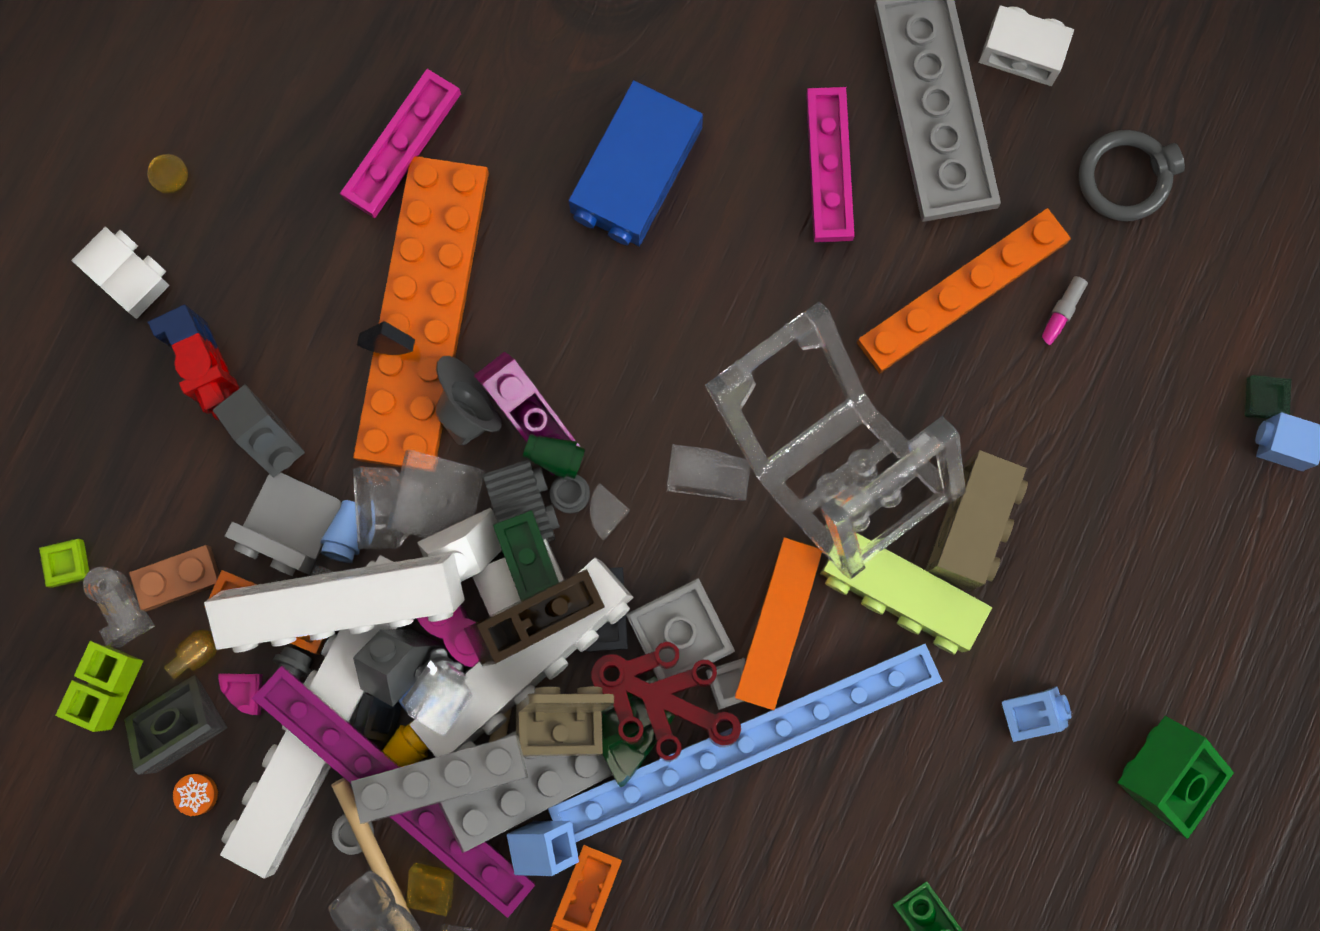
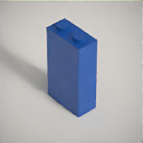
[569,80,703,247]

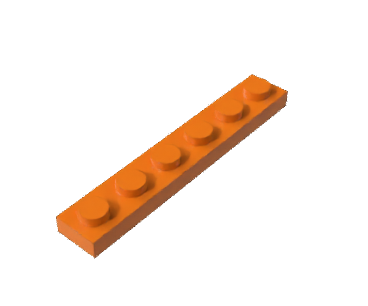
[856,208,1071,374]

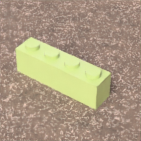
[820,528,992,655]

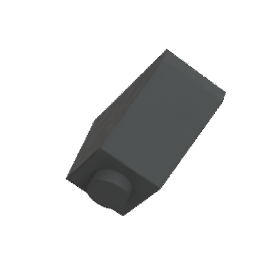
[353,629,444,707]

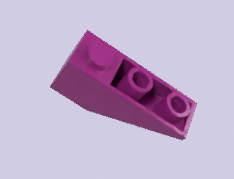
[474,352,580,476]

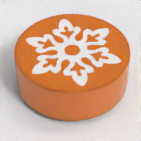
[173,773,218,816]

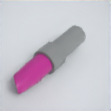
[1042,276,1088,345]

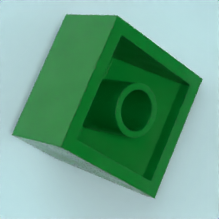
[1118,716,1234,839]

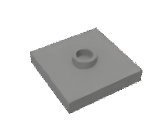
[626,578,735,681]

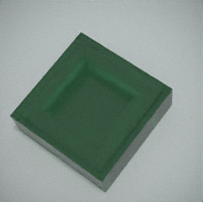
[1245,375,1292,419]

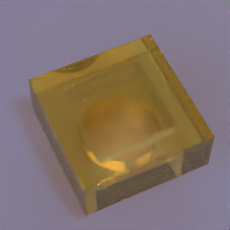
[406,862,454,916]

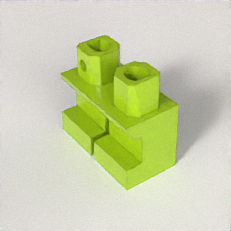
[55,641,143,732]

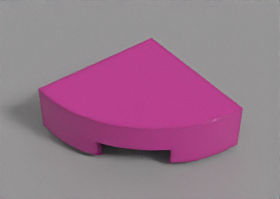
[218,674,263,715]

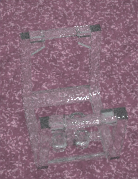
[705,301,966,579]

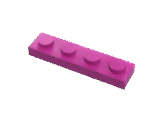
[340,69,461,218]
[806,87,854,242]

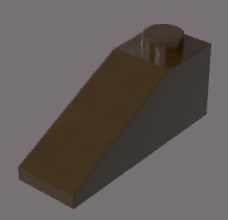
[464,569,605,667]

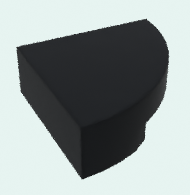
[357,321,415,355]

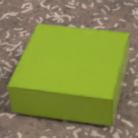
[39,539,91,588]

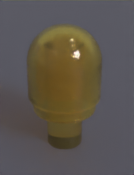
[164,629,218,679]

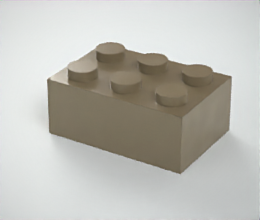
[925,450,1028,591]

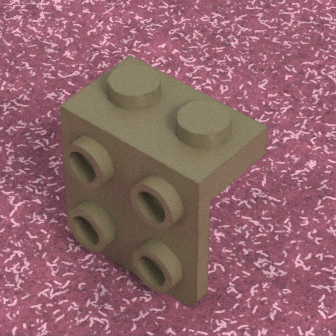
[516,687,614,757]

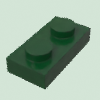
[493,510,559,600]

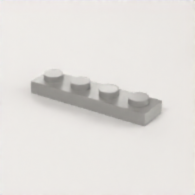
[351,735,528,824]

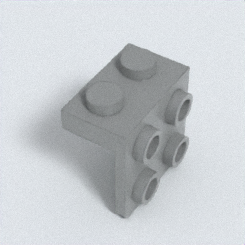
[225,472,342,576]

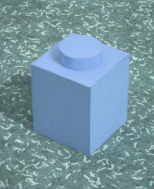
[1255,412,1320,471]
[507,821,579,876]

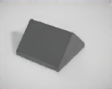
[124,674,228,775]

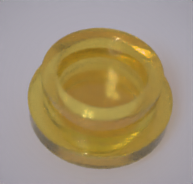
[147,154,188,193]

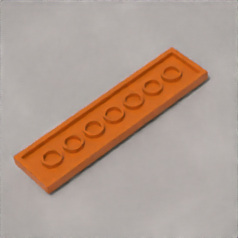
[353,156,489,473]

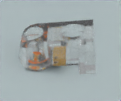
[83,567,155,648]

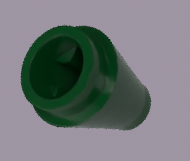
[522,434,585,480]

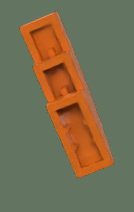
[735,537,823,710]
[550,845,622,931]

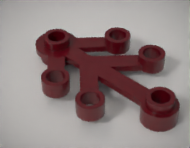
[591,642,741,762]

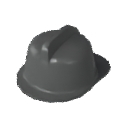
[436,356,502,445]

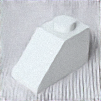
[417,508,502,582]

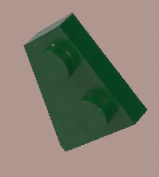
[601,676,676,788]

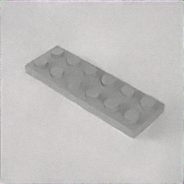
[874,0,1001,222]

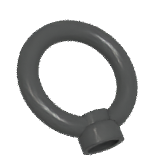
[1079,130,1185,221]

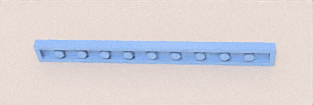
[548,644,942,843]

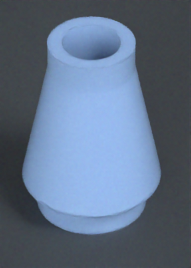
[320,500,366,563]

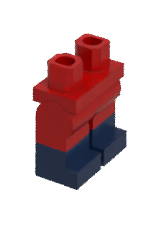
[148,304,239,420]

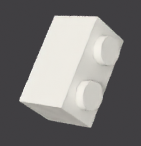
[979,5,1074,86]

